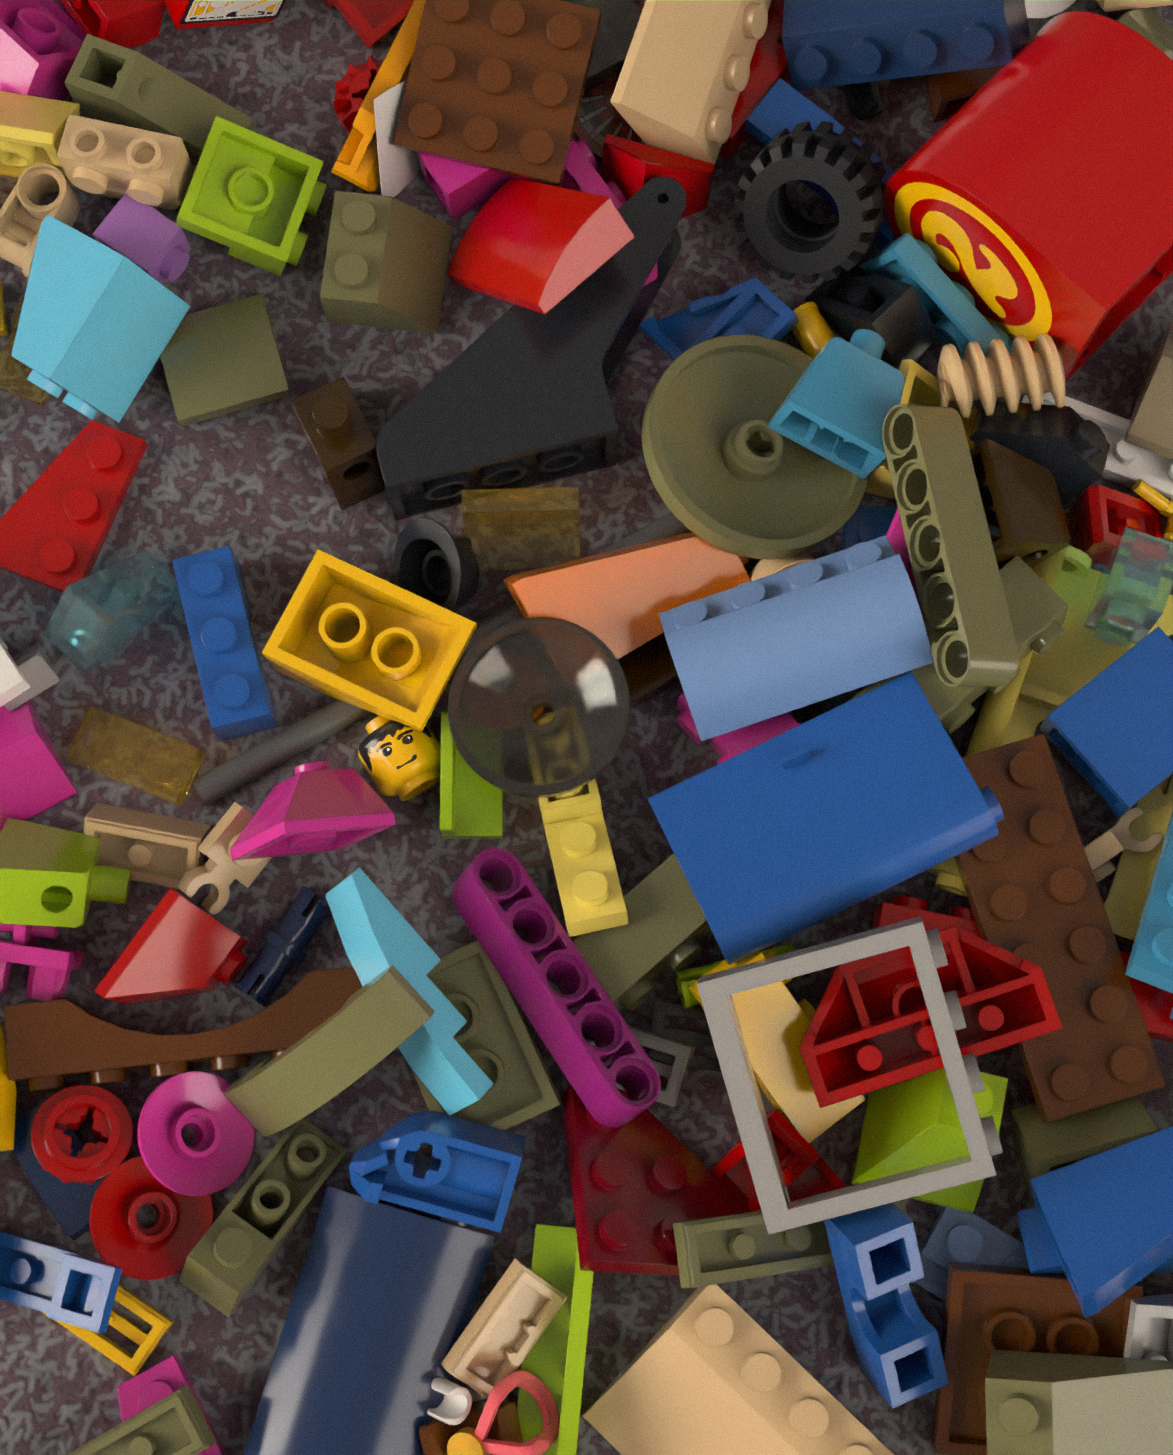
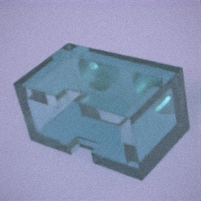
[1083,527,1173,646]

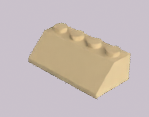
[610,0,772,164]

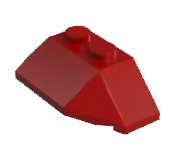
[799,925,1062,1108]

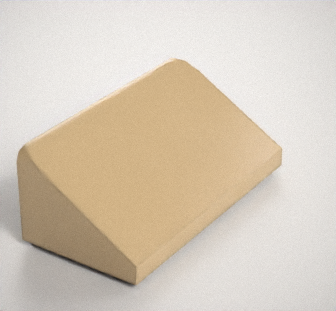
[83,803,211,890]

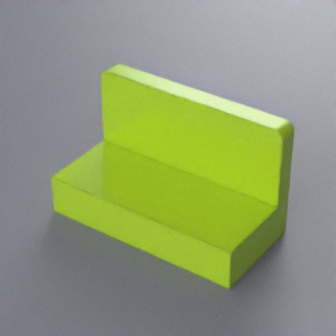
[440,711,503,839]

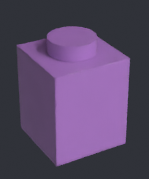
[93,194,191,285]

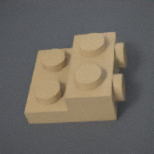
[57,114,195,210]

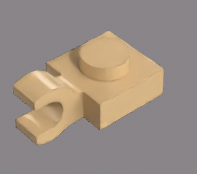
[1084,807,1162,883]

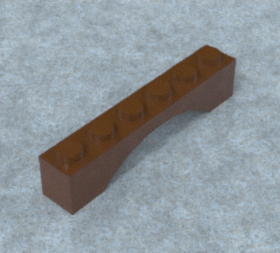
[4,967,363,1092]

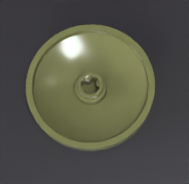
[642,335,869,560]

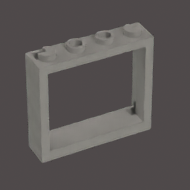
[697,916,1003,1235]

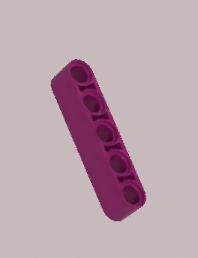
[452,847,661,1128]

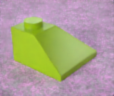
[851,1068,1008,1214]

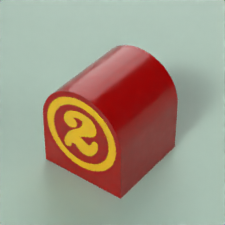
[883,11,1173,383]

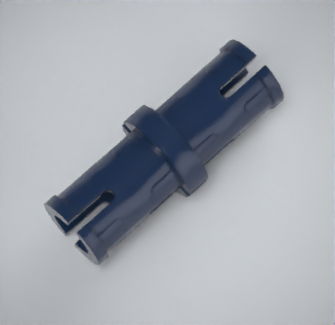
[234,886,331,1007]

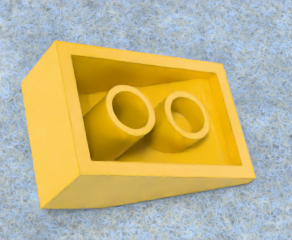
[262,549,477,731]

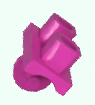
[0,924,84,1001]

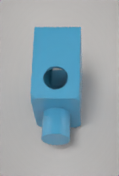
[768,329,905,479]

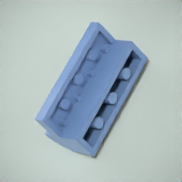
[658,535,934,742]

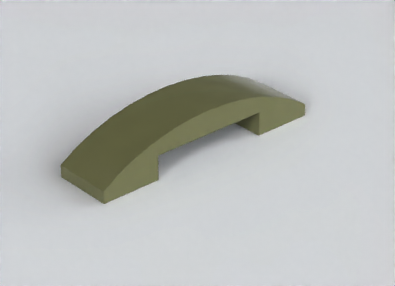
[223,965,434,1137]

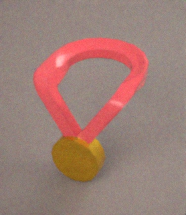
[447,1370,560,1455]

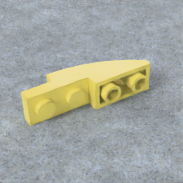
[522,706,629,937]

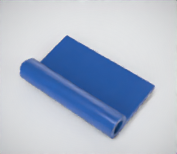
[647,671,1004,966]

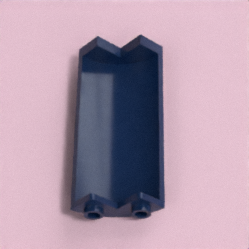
[243,1186,495,1455]

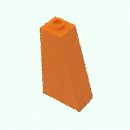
[503,531,751,688]

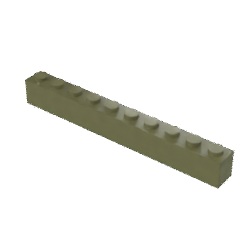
[572,555,1068,1011]

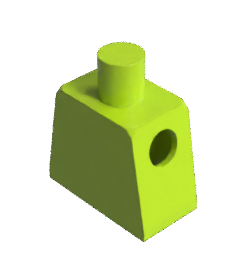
[0,818,132,928]

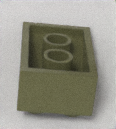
[985,1350,1173,1455]

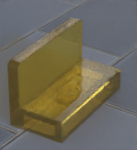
[461,487,580,572]

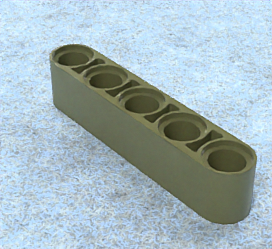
[882,404,1019,687]

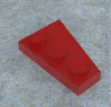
[0,420,148,599]

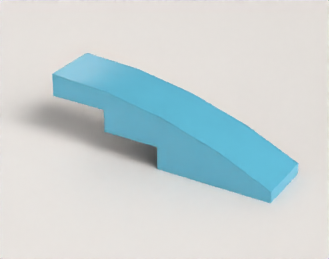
[325,867,493,1116]

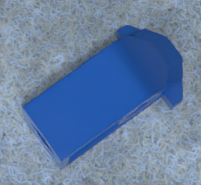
[349,1111,526,1233]

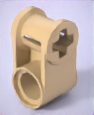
[0,163,80,279]

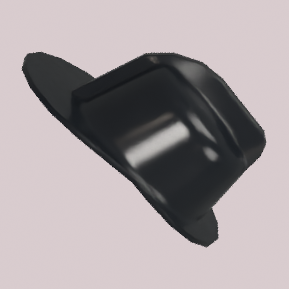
[389,517,479,613]

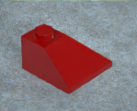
[94,888,249,1006]

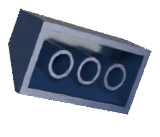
[782,0,1030,91]

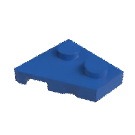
[640,278,799,361]

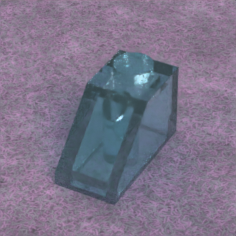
[43,550,180,673]

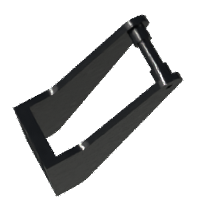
[376,177,686,521]

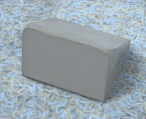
[4,642,60,712]

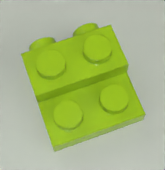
[175,116,327,276]

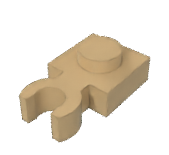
[178,802,272,915]

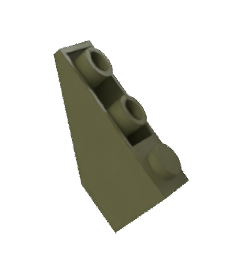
[64,34,254,159]
[179,1118,348,1318]

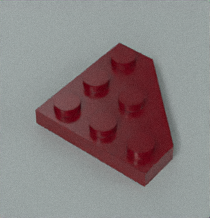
[562,1085,751,1280]

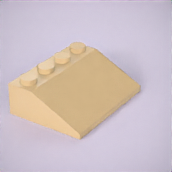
[582,1284,894,1455]

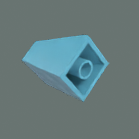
[11,214,191,423]

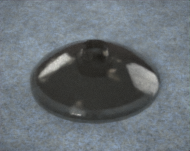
[448,617,630,798]

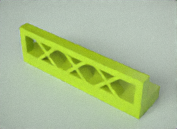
[517,1223,594,1455]

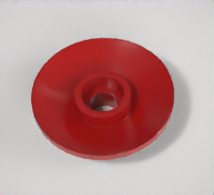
[89,1155,213,1281]

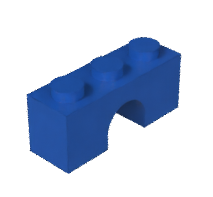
[172,546,279,741]
[824,1202,949,1408]

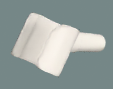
[427,1377,486,1426]

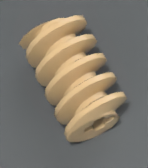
[937,334,1065,418]

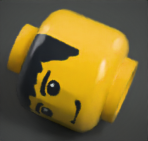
[358,715,441,801]

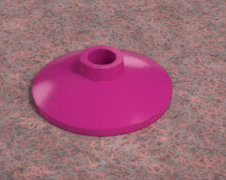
[137,1071,255,1196]

